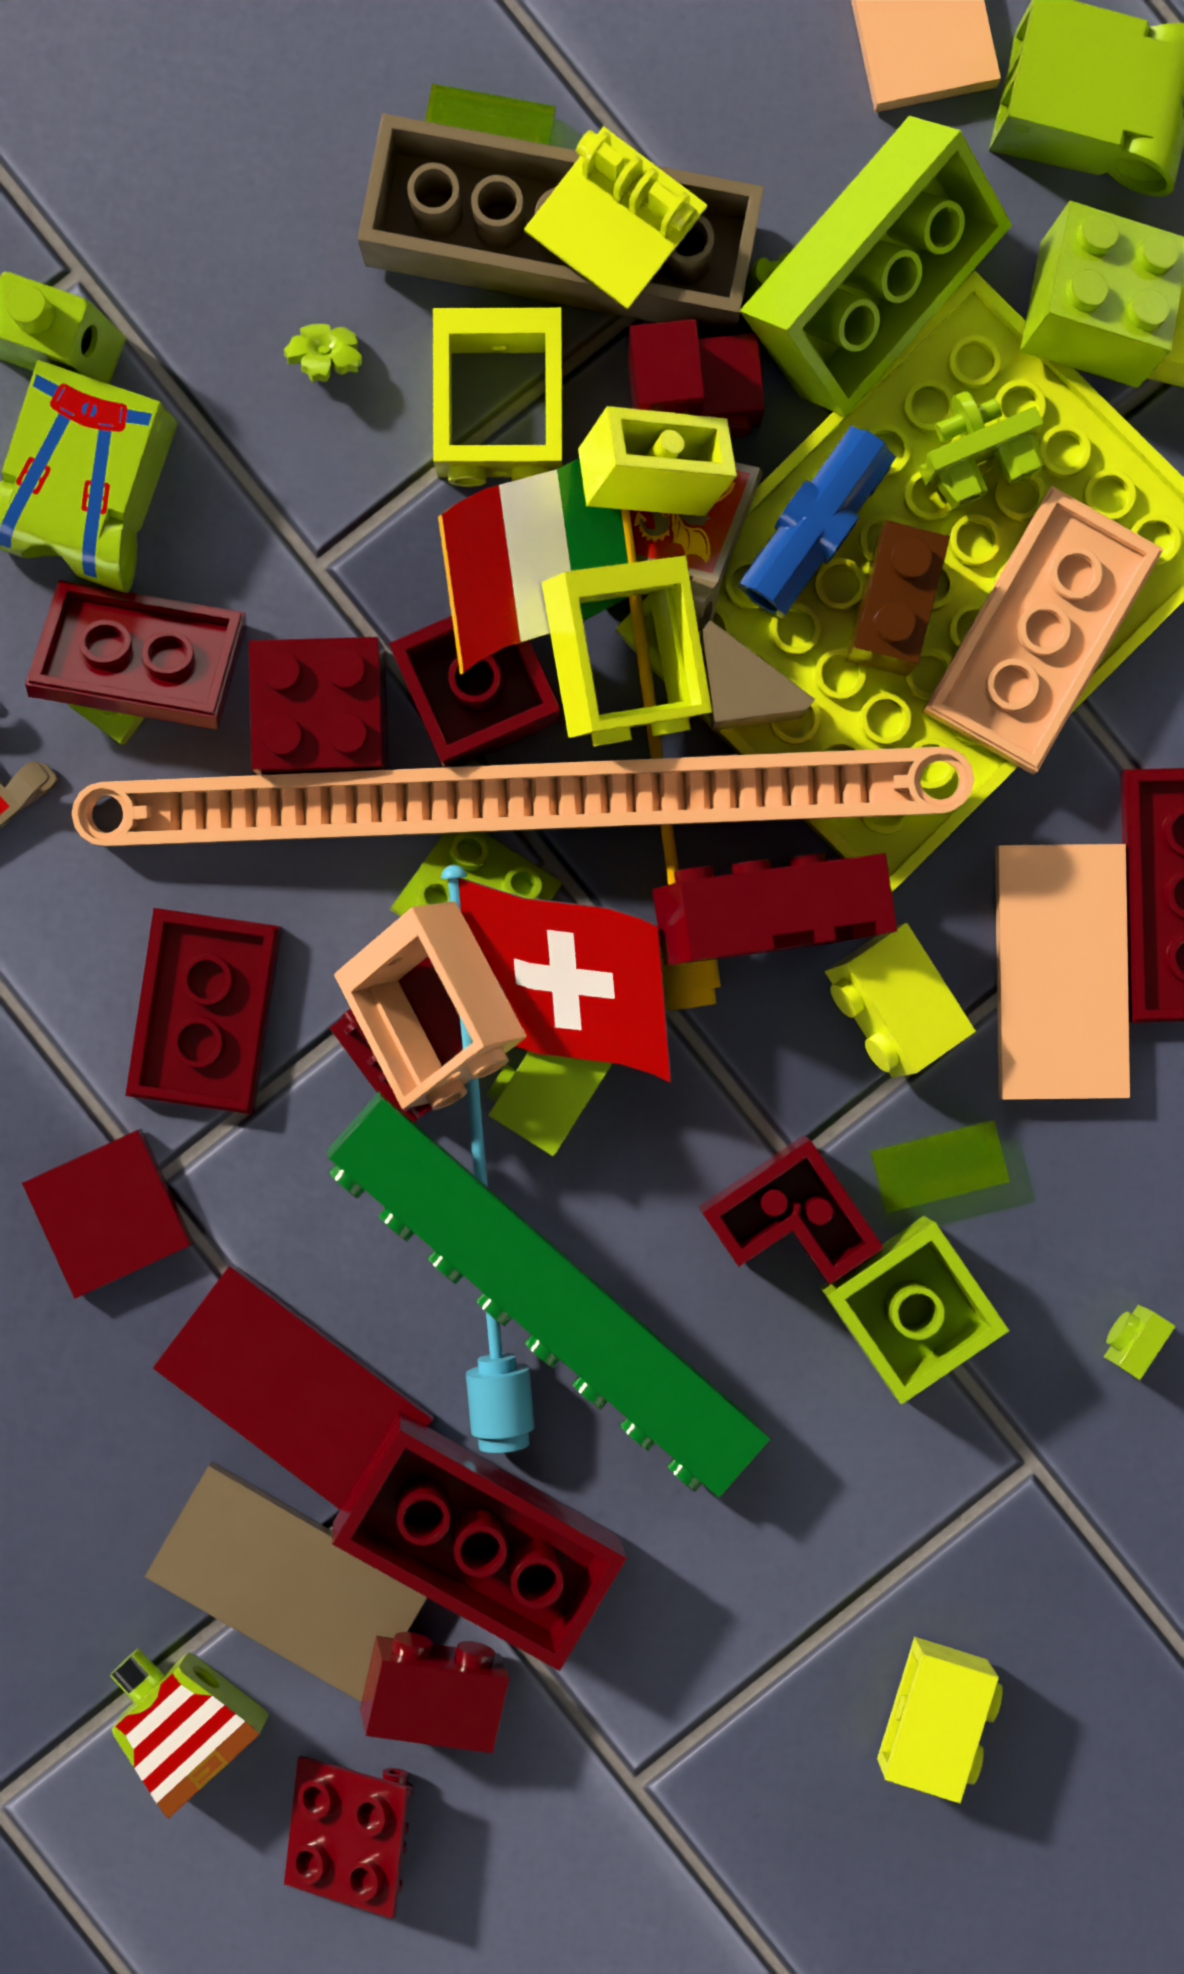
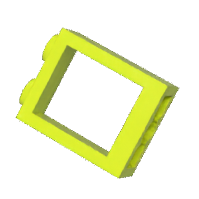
[433,308,563,487]
[541,556,712,747]

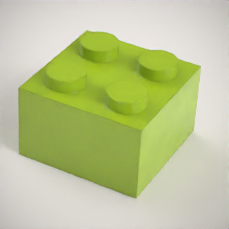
[1020,200,1184,388]
[819,1216,1009,1405]

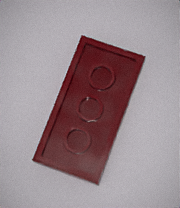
[1120,768,1184,1023]
[153,1264,434,1510]

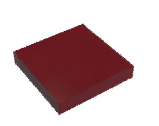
[22,1129,194,1299]

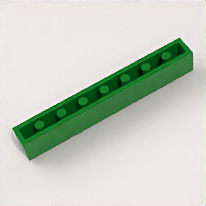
[327,1092,770,1498]

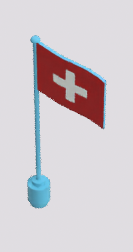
[441,865,671,1453]

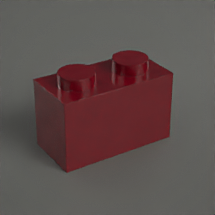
[360,1632,510,1753]

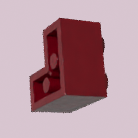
[628,319,765,439]
[699,1136,884,1284]

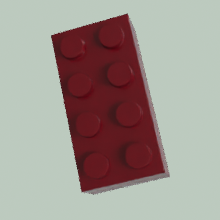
[332,1411,627,1671]

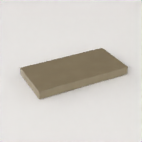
[144,1461,427,1702]

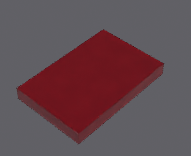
[25,580,247,730]
[125,908,282,1114]

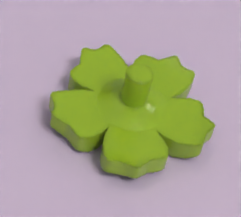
[284,324,362,382]

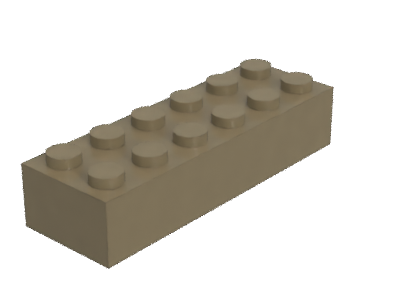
[357,113,764,336]

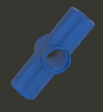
[738,425,896,619]

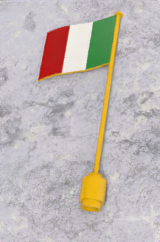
[438,458,721,1010]

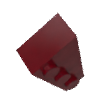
[652,853,897,966]

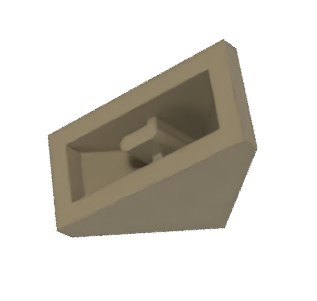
[700,620,815,731]

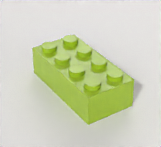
[740,116,1012,417]

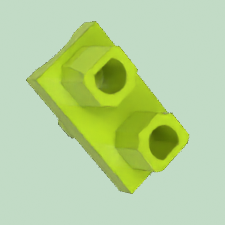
[918,391,1044,510]

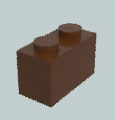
[845,520,950,676]

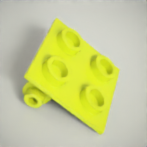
[524,126,708,310]

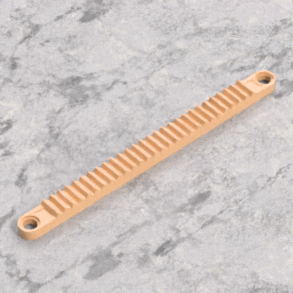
[72,747,974,846]

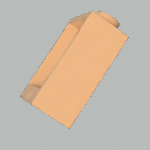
[334,901,527,1110]

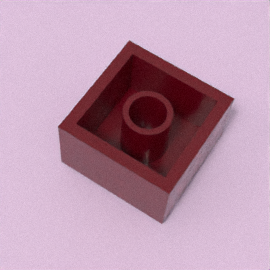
[389,616,561,767]
[249,637,388,775]

